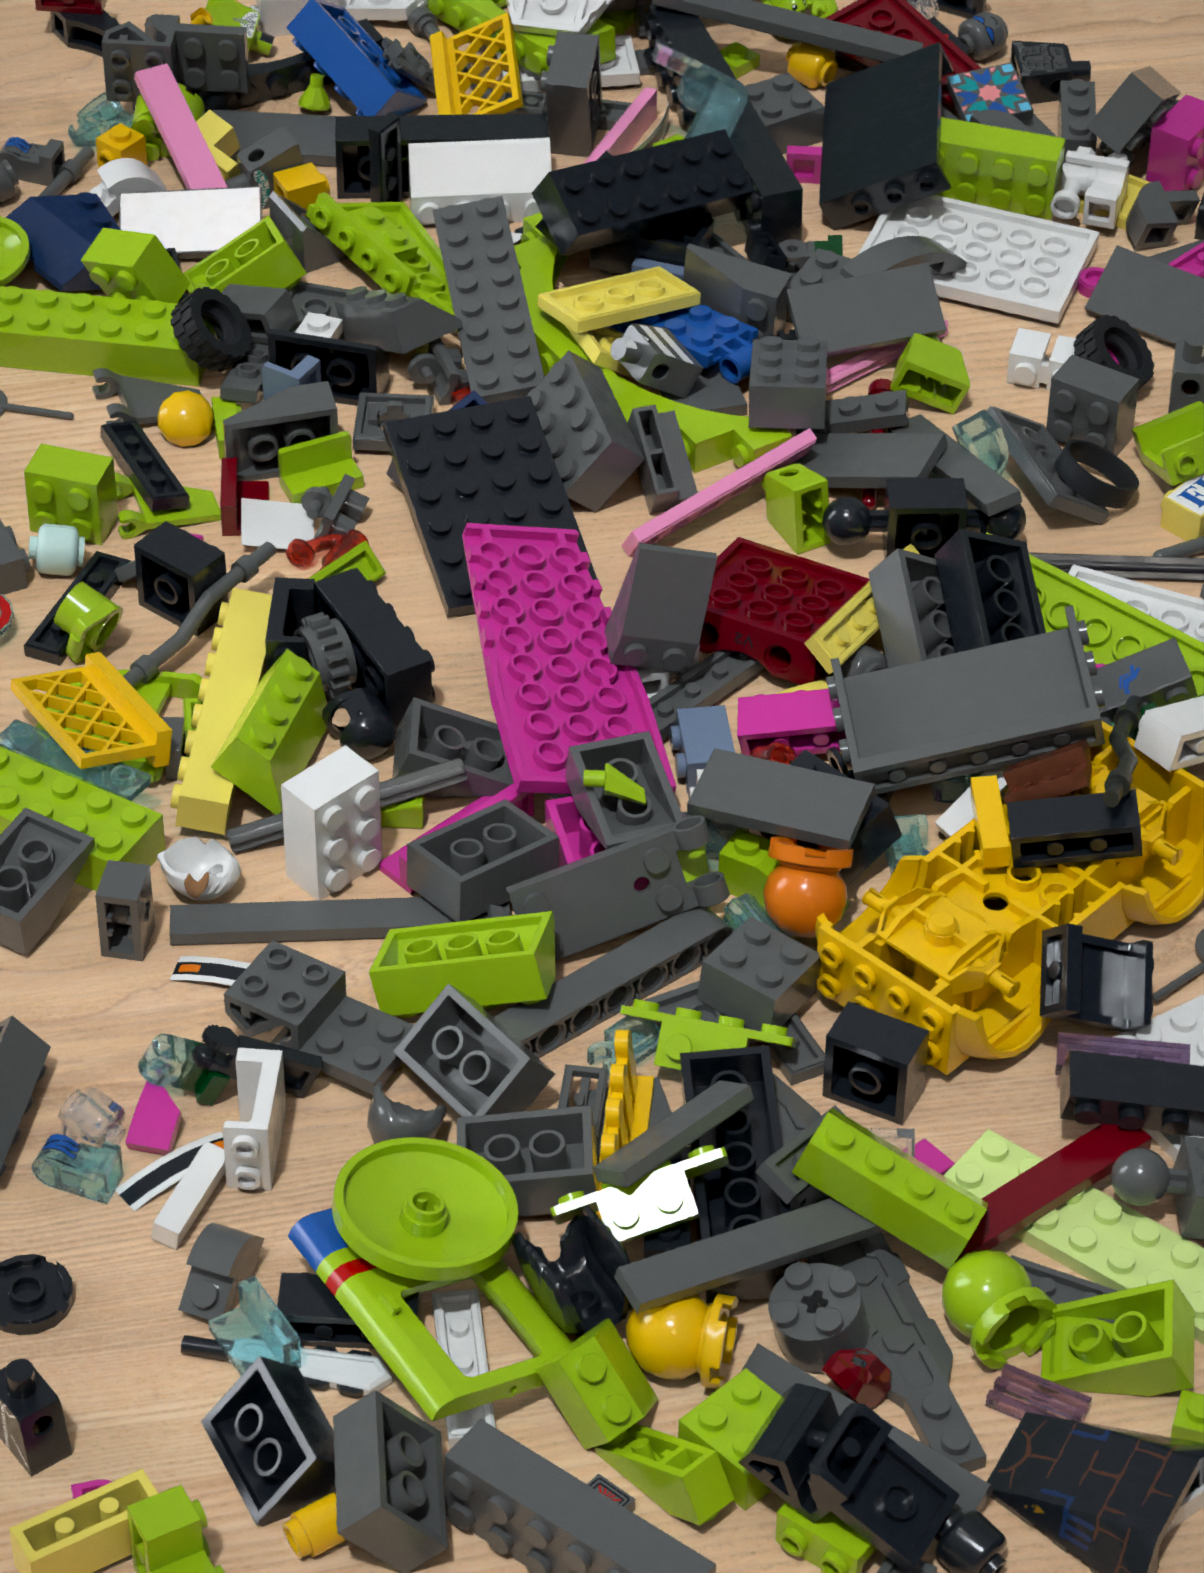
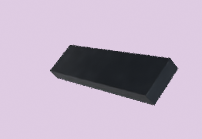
[100,421,189,512]
[24,551,131,666]

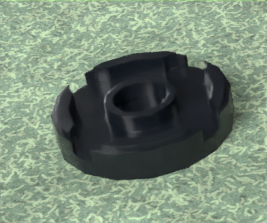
[0,1254,73,1335]

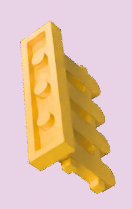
[595,1030,655,1221]

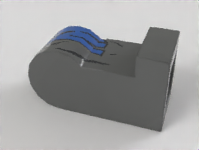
[0,137,65,186]

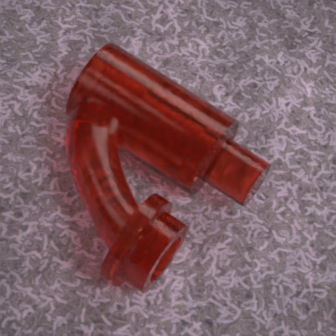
[286,529,369,570]

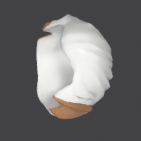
[157,836,241,901]

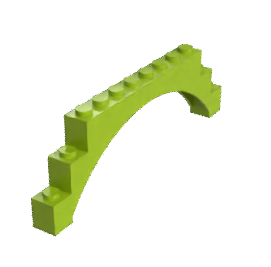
[514,212,793,473]

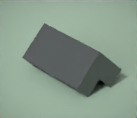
[628,405,698,514]

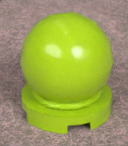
[942,1249,1057,1369]

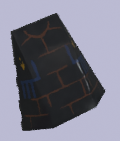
[987,1412,1204,1573]

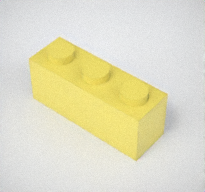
[9,1469,158,1573]

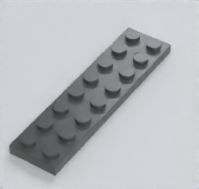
[432,196,544,403]

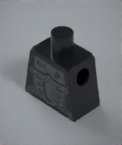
[1010,41,1091,105]

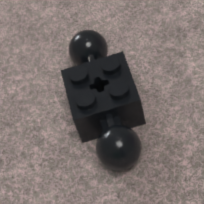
[822,478,1026,559]

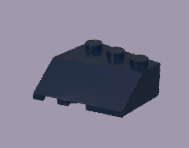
[5,192,121,292]

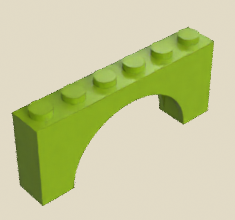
[428,0,616,77]

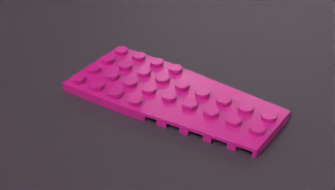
[462,523,677,794]

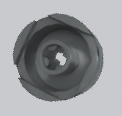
[768,1262,870,1373]

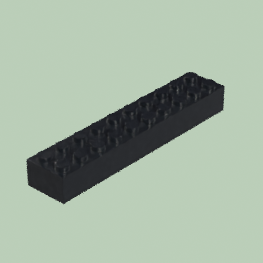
[645,5,803,244]

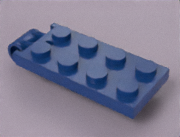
[609,305,758,384]

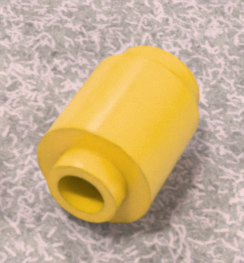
[282,1492,346,1559]

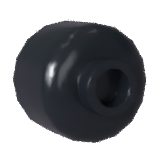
[934,1510,1007,1573]

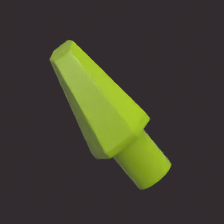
[583,763,646,806]

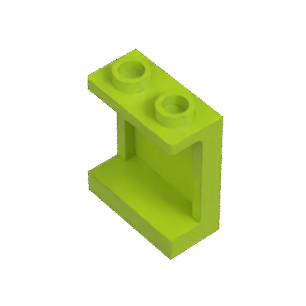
[1131,401,1204,487]
[775,1502,877,1573]

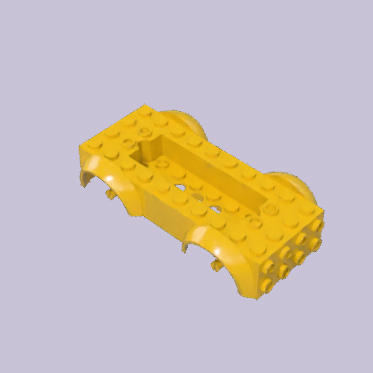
[815,720,1204,1075]

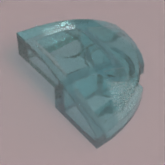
[68,92,133,147]

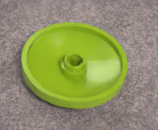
[332,1137,518,1281]

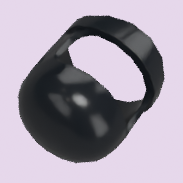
[322,688,396,761]

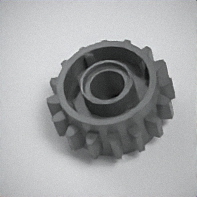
[293,612,357,701]

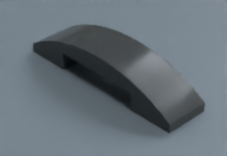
[840,236,967,278]

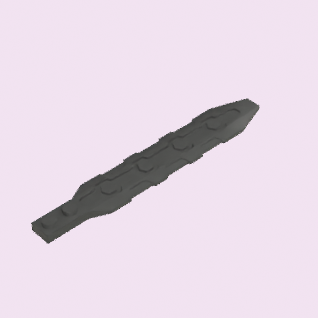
[772,1072,987,1472]

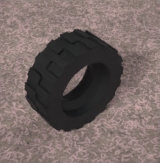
[170,286,252,372]
[1073,315,1155,389]

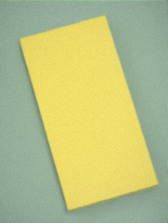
[537,266,701,334]

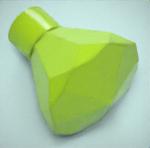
[298,74,331,112]

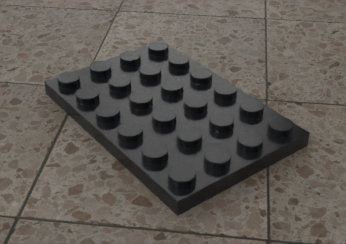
[383,396,597,618]

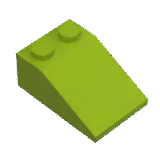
[183,215,307,293]
[1041,1279,1195,1396]

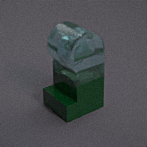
[138,1034,230,1106]

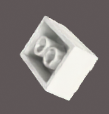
[281,745,382,900]

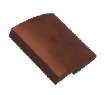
[1003,739,1092,808]

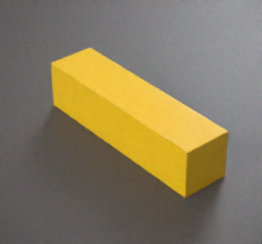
[970,775,1010,868]

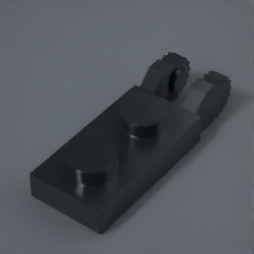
[191,1024,322,1098]

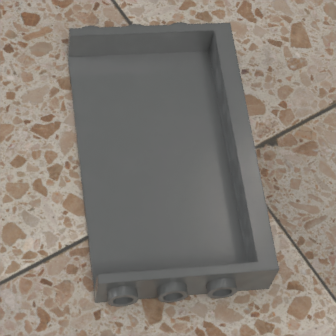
[826,605,1105,795]

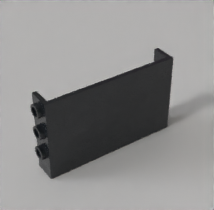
[819,42,953,231]

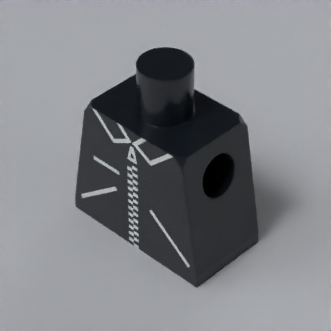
[0,1359,72,1477]

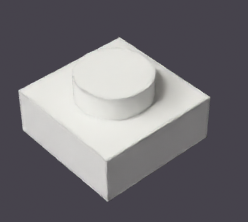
[295,312,343,339]

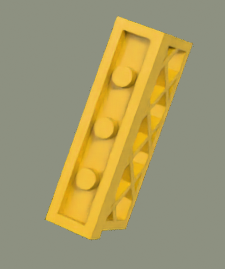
[429,12,523,115]
[10,652,172,769]

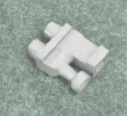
[1050,146,1130,229]

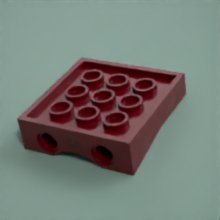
[699,537,870,685]

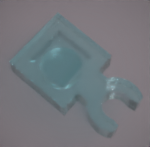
[587,1016,661,1077]

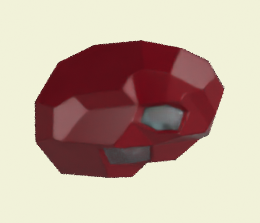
[821,1349,892,1408]

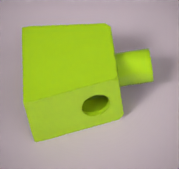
[890,333,970,414]
[761,464,831,555]

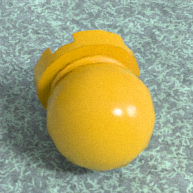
[626,1294,739,1389]

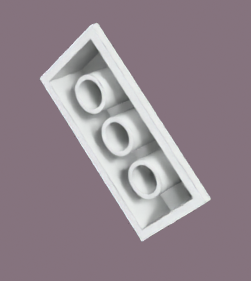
[408,138,552,226]

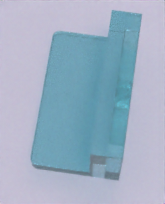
[208,1275,301,1376]

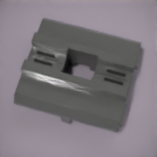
[381,36,436,95]

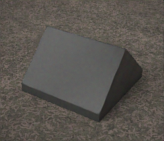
[269,191,349,273]

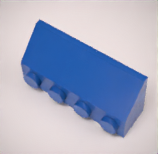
[286,0,428,116]

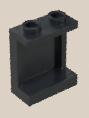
[265,577,316,671]
[1040,923,1154,1032]

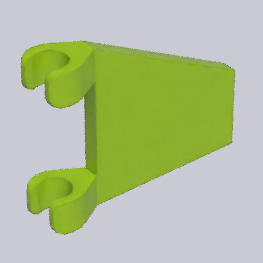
[115,472,221,539]

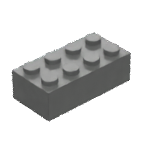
[526,350,645,512]

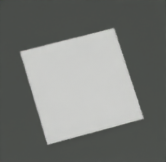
[241,498,314,552]

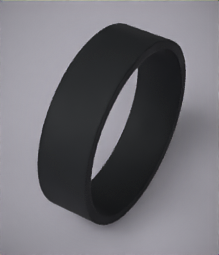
[1054,440,1139,509]

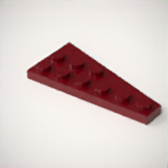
[825,0,982,108]

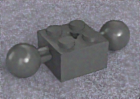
[1111,1136,1204,1240]

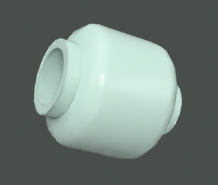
[28,524,85,576]

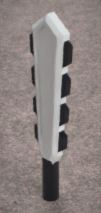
[181,1335,392,1398]

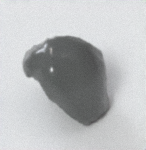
[367,1081,447,1144]

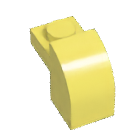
[196,109,241,180]

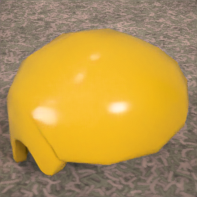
[157,390,214,447]

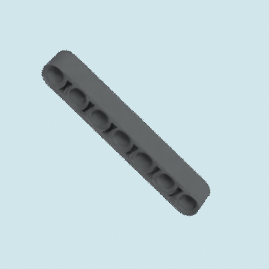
[494,906,734,1058]

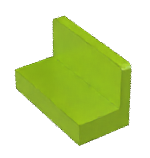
[278,431,364,504]

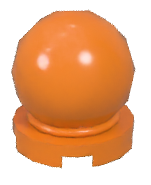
[763,836,854,938]

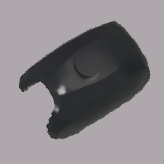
[512,1206,632,1337]

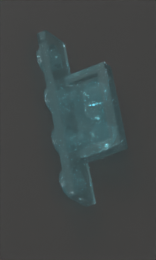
[0,720,151,801]

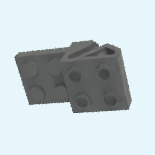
[102,14,250,103]
[224,940,414,1095]

